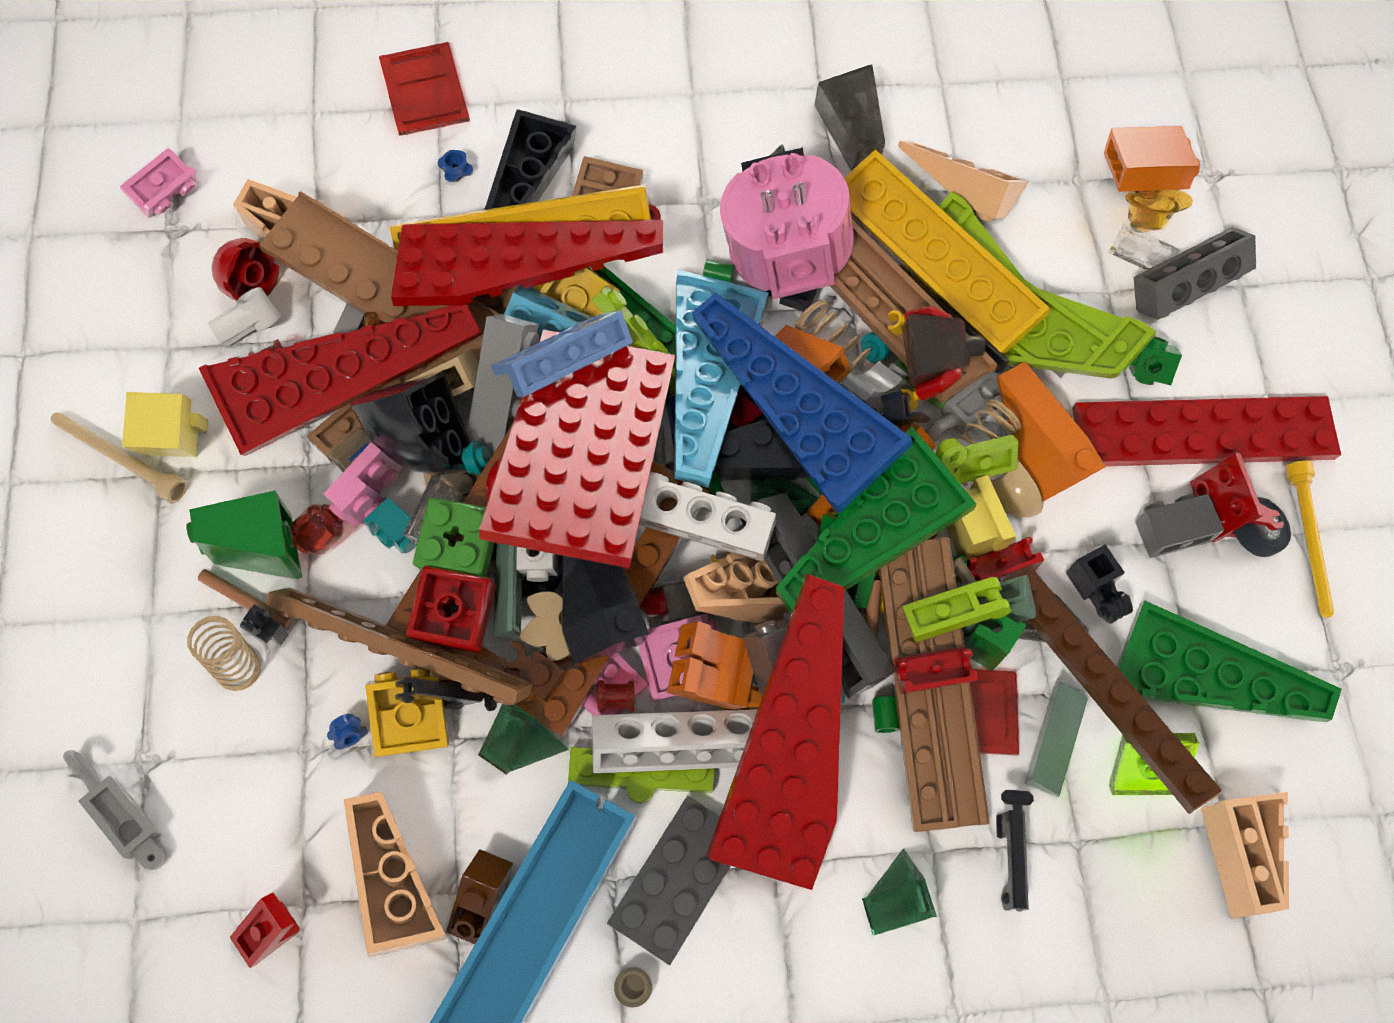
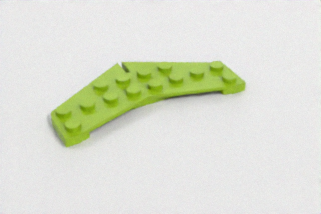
[939,191,1156,379]

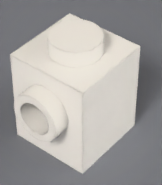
[516,547,559,582]

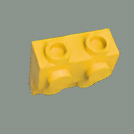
[534,267,620,317]
[365,667,449,757]

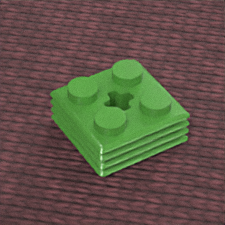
[412,497,495,578]

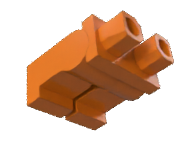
[667,621,762,710]

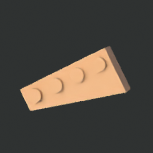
[343,792,446,958]

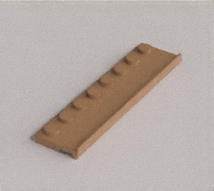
[259,191,499,363]
[830,218,997,403]
[879,537,990,832]

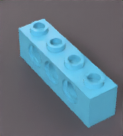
[504,286,630,346]

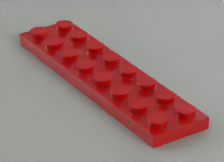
[1072,396,1342,467]

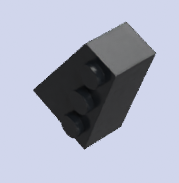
[716,419,810,480]

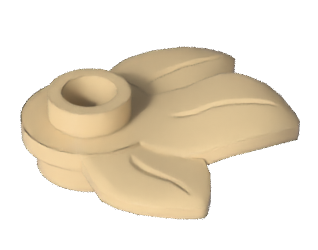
[519,592,569,662]

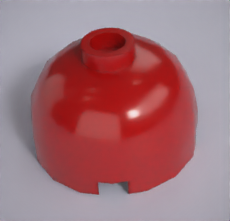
[211,238,279,302]

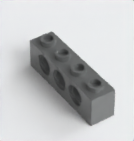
[1133,227,1257,320]

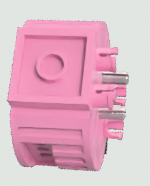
[720,147,854,299]

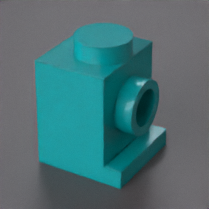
[363,497,420,554]

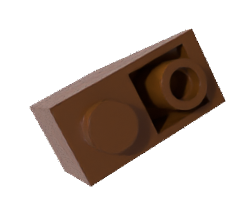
[446,849,514,944]

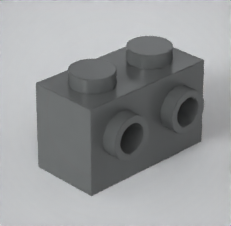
[1135,494,1224,558]

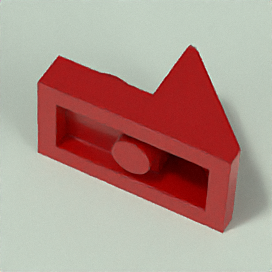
[229,892,300,968]

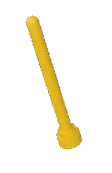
[1285,461,1334,618]

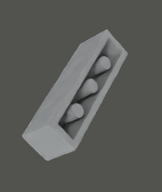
[467,314,539,456]

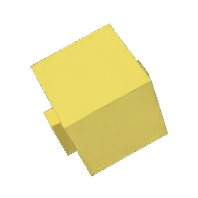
[122,392,208,457]
[946,475,1017,559]

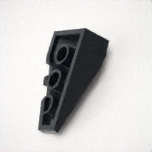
[562,555,649,666]

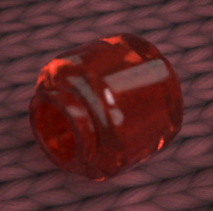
[291,504,344,555]

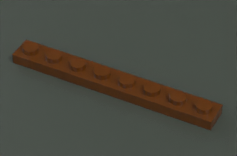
[1002,565,1222,814]

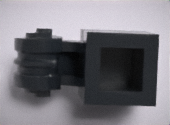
[1065,544,1133,624]

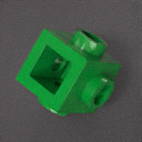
[1129,336,1182,386]

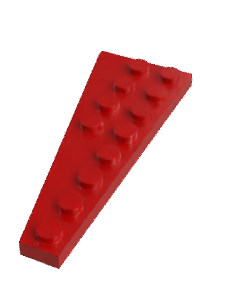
[199,304,483,456]

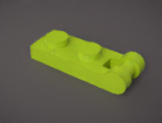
[902,577,1011,643]

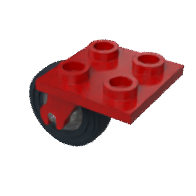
[1190,453,1291,557]

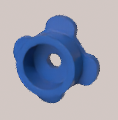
[437,150,473,182]
[327,714,368,749]

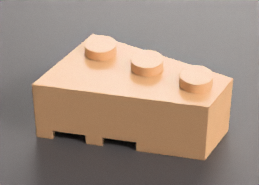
[233,179,335,239]
[1201,792,1289,919]

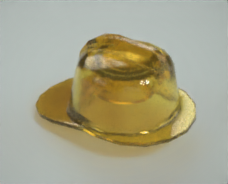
[1125,190,1193,233]

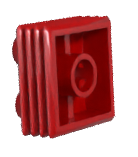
[406,566,496,652]

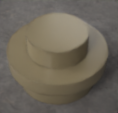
[614,967,652,1008]

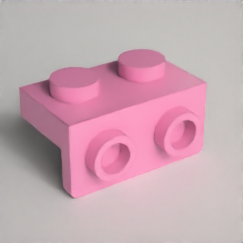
[120,147,197,218]

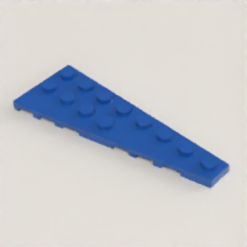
[692,292,912,513]

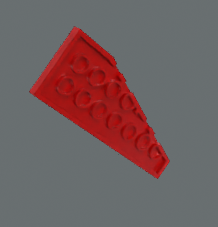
[391,220,663,306]
[706,573,844,890]

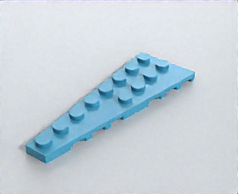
[674,270,769,488]

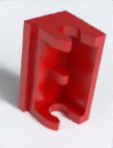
[967,537,1044,582]
[894,647,979,695]

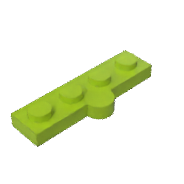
[591,285,675,399]
[936,435,1018,484]
[568,747,714,804]

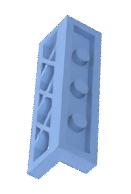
[491,311,633,397]

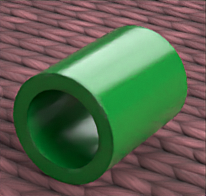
[703,259,734,283]
[872,696,900,733]

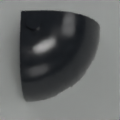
[350,370,470,475]

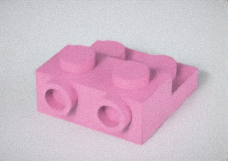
[323,442,403,528]
[638,613,720,701]

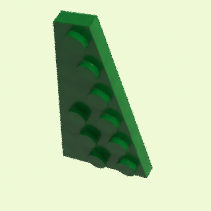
[776,426,976,614]
[1117,600,1342,723]

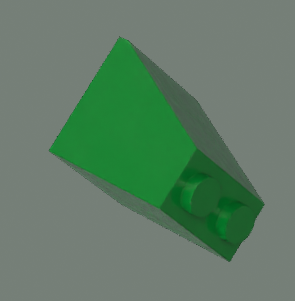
[186,490,303,579]

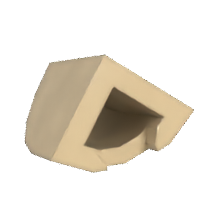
[991,460,1043,517]

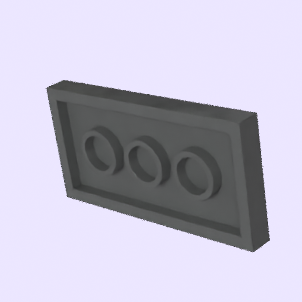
[607,795,730,966]

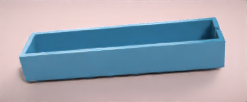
[430,779,636,1023]

